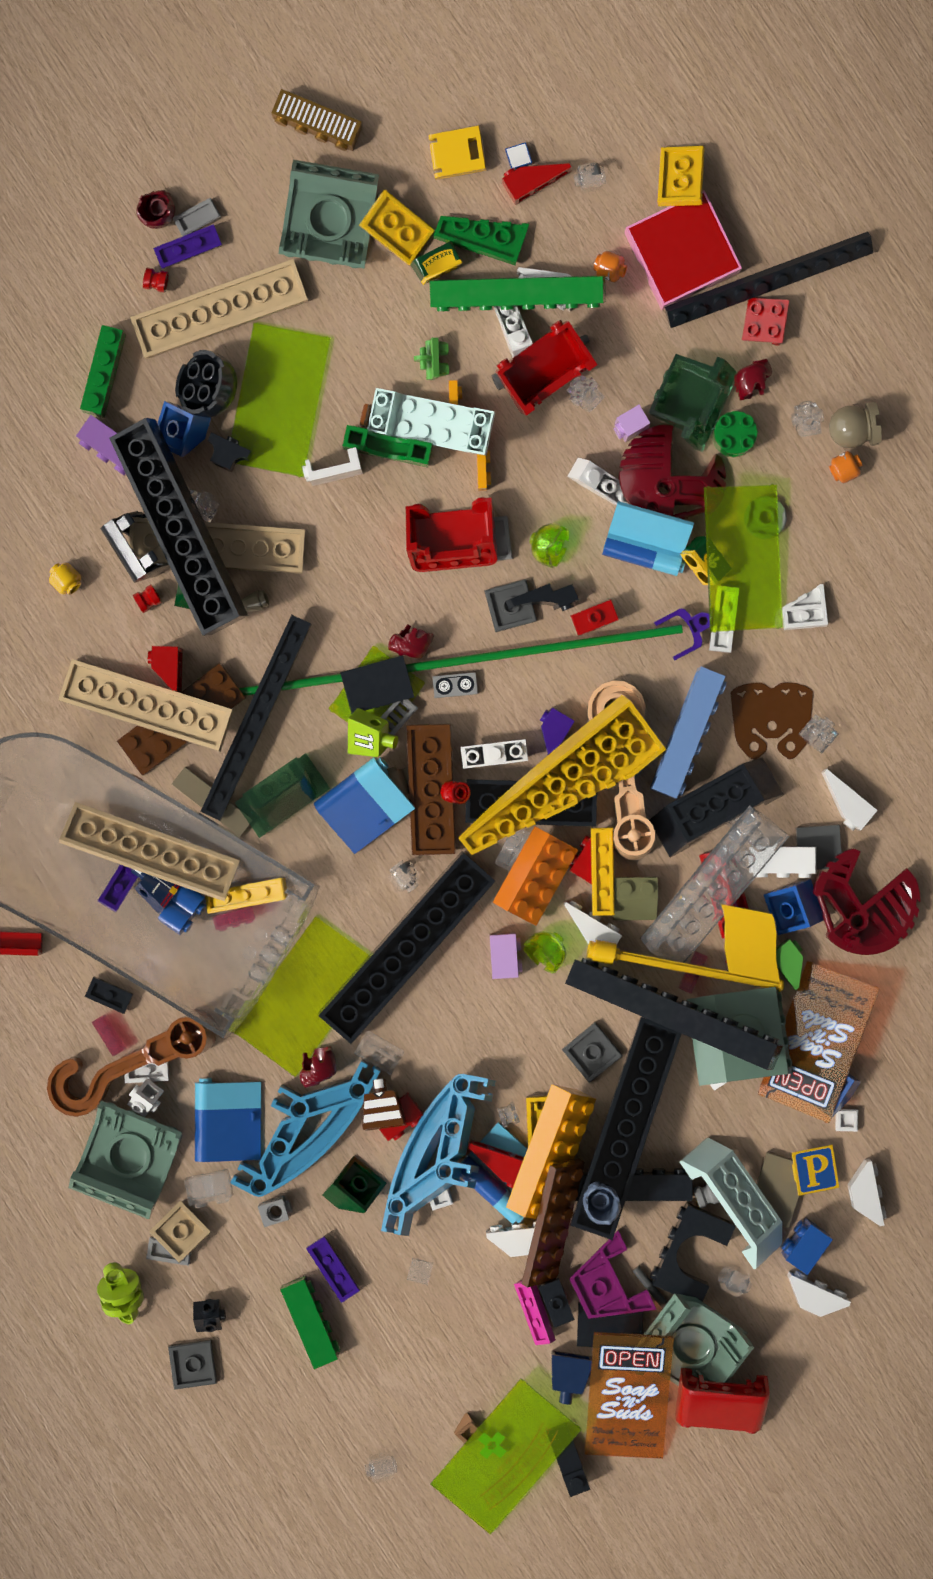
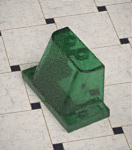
[648,354,737,452]
[235,753,331,838]

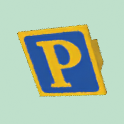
[792,1145,839,1196]

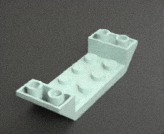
[367,388,496,455]
[680,1138,782,1269]

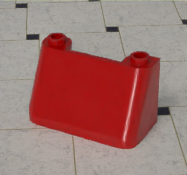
[495,320,598,416]
[405,497,497,572]
[675,1368,770,1434]

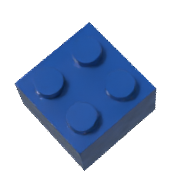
[781,1218,833,1275]

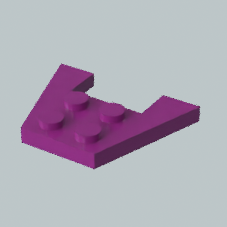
[569,1230,657,1319]

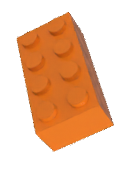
[493,826,578,926]

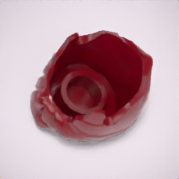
[136,190,175,229]
[734,359,772,400]
[388,624,434,659]
[299,1046,337,1088]

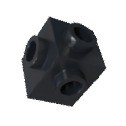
[193,1299,226,1332]

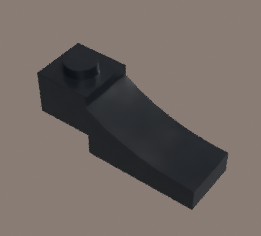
[506,583,579,612]
[546,1422,591,1497]

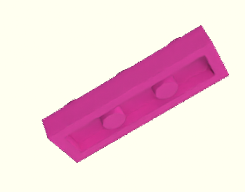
[514,1281,556,1345]

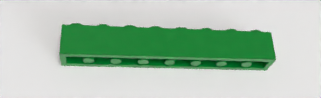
[430,276,606,311]

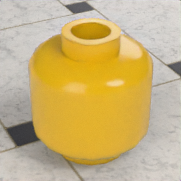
[49,563,81,595]

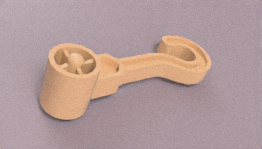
[588,681,655,860]

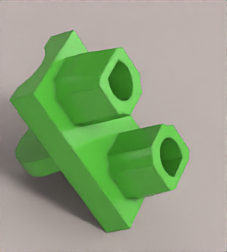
[414,337,449,380]

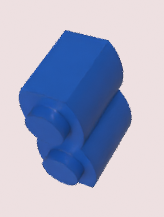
[158,886,206,935]

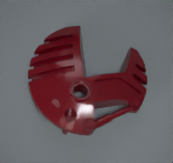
[619,425,726,520]
[813,848,920,955]

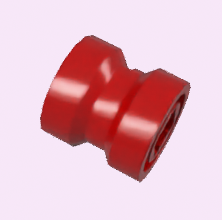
[143,267,169,293]
[133,584,162,614]
[441,781,470,804]

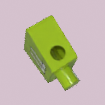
[348,708,398,757]

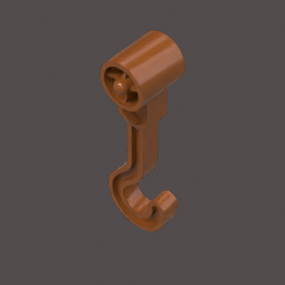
[47,1012,217,1117]

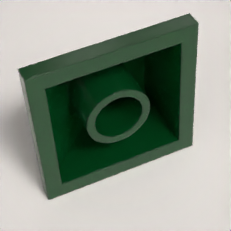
[322,1156,387,1213]

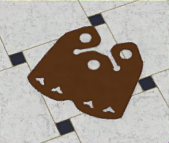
[730,682,813,760]

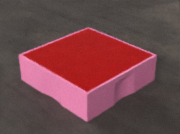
[624,190,742,311]

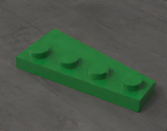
[434,216,529,266]

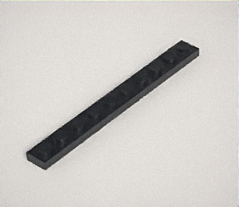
[664,231,874,328]
[200,614,312,821]

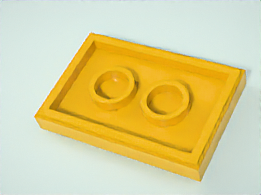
[657,146,705,207]
[359,190,435,265]

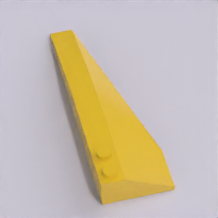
[458,695,666,855]

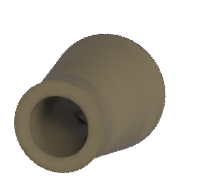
[241,590,269,612]

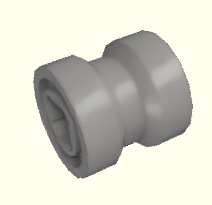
[693,1184,719,1209]

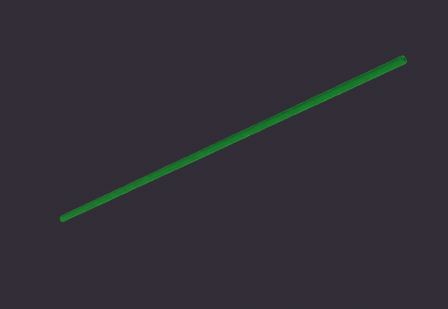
[239,625,683,696]

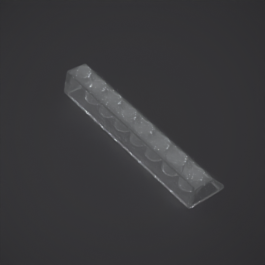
[640,805,790,963]

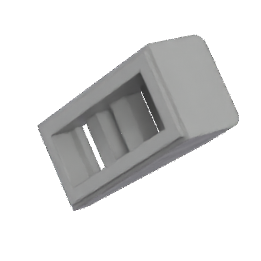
[380,699,418,735]

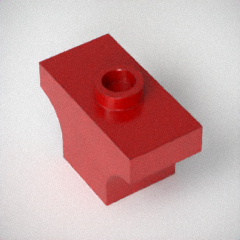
[570,600,619,636]

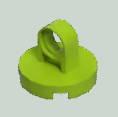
[97,1262,141,1306]
[100,1289,144,1324]

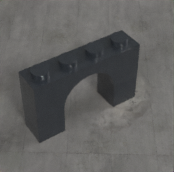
[650,1202,736,1302]

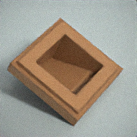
[454,1413,483,1446]

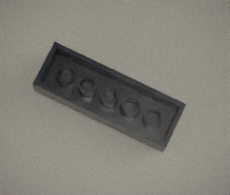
[465,779,597,827]

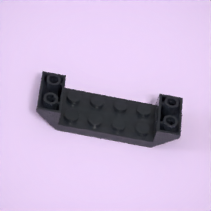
[649,757,784,858]

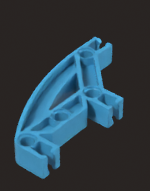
[230,1059,381,1197]
[381,1074,496,1236]

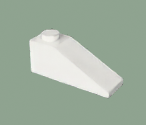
[821,769,877,831]

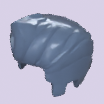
[583,1182,621,1225]

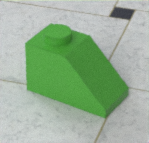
[776,938,803,990]

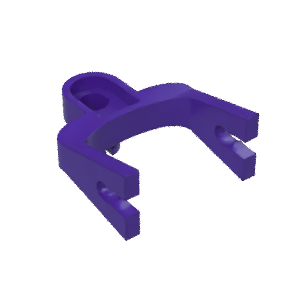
[654,609,712,661]

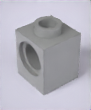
[258,1196,293,1227]

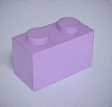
[613,405,650,442]
[490,933,522,979]

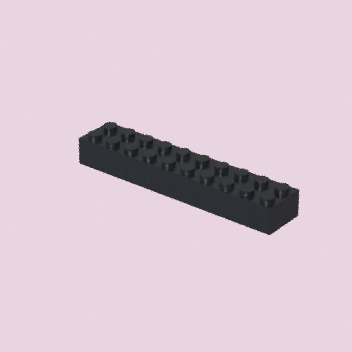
[109,418,249,636]
[318,851,496,1044]
[565,958,783,1070]
[570,1017,682,1240]

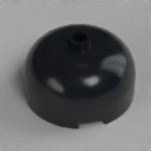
[175,350,237,418]

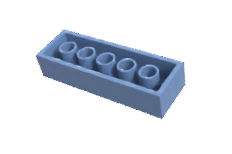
[650,666,727,798]

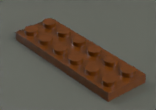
[117,663,246,776]
[407,724,456,855]
[521,1158,585,1288]

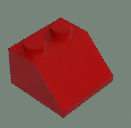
[148,646,183,692]

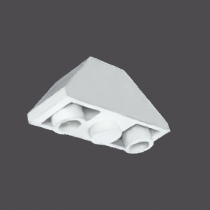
[461,739,528,769]
[847,1158,887,1226]
[486,1221,536,1257]
[787,1271,851,1317]

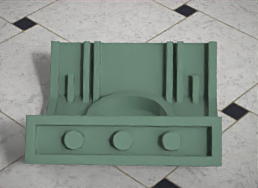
[278,160,379,269]
[687,987,792,1086]
[68,1101,183,1219]
[635,1294,754,1386]

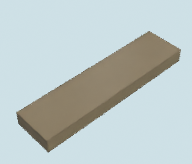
[172,767,253,837]

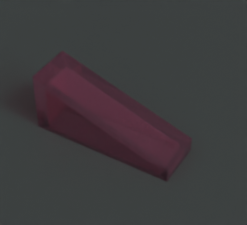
[678,951,707,994]

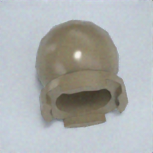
[829,402,882,448]

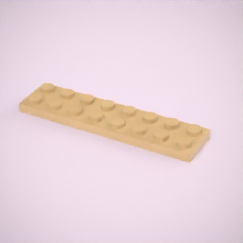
[130,259,308,359]
[129,517,305,574]
[58,659,234,752]
[59,802,240,902]

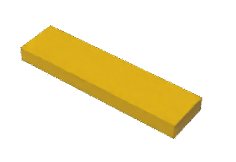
[591,828,615,916]
[205,878,288,914]

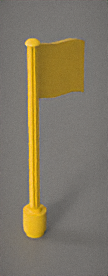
[586,904,784,992]

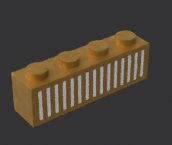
[271,89,362,151]

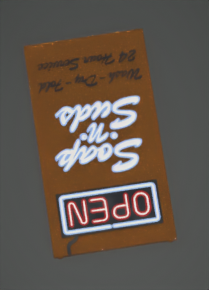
[757,961,880,1123]
[585,1332,674,1459]

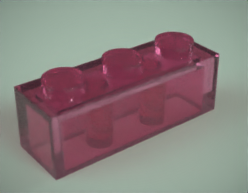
[212,906,255,932]
[92,1014,126,1057]

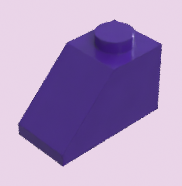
[540,707,574,755]

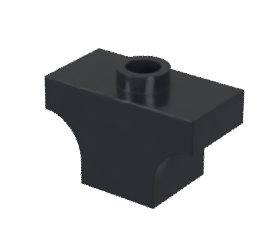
[208,432,253,472]
[538,1278,575,1328]

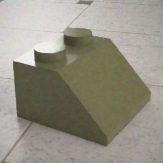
[613,877,658,920]

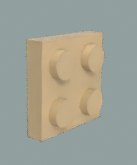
[149,1201,211,1263]

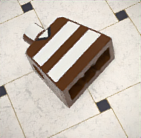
[362,1079,407,1131]

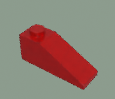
[502,163,571,205]
[468,1139,524,1188]

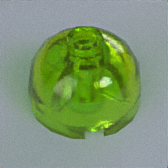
[529,524,569,568]
[523,931,567,974]

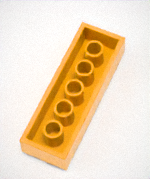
[506,1084,596,1219]

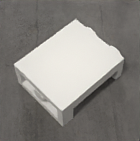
[302,447,363,486]

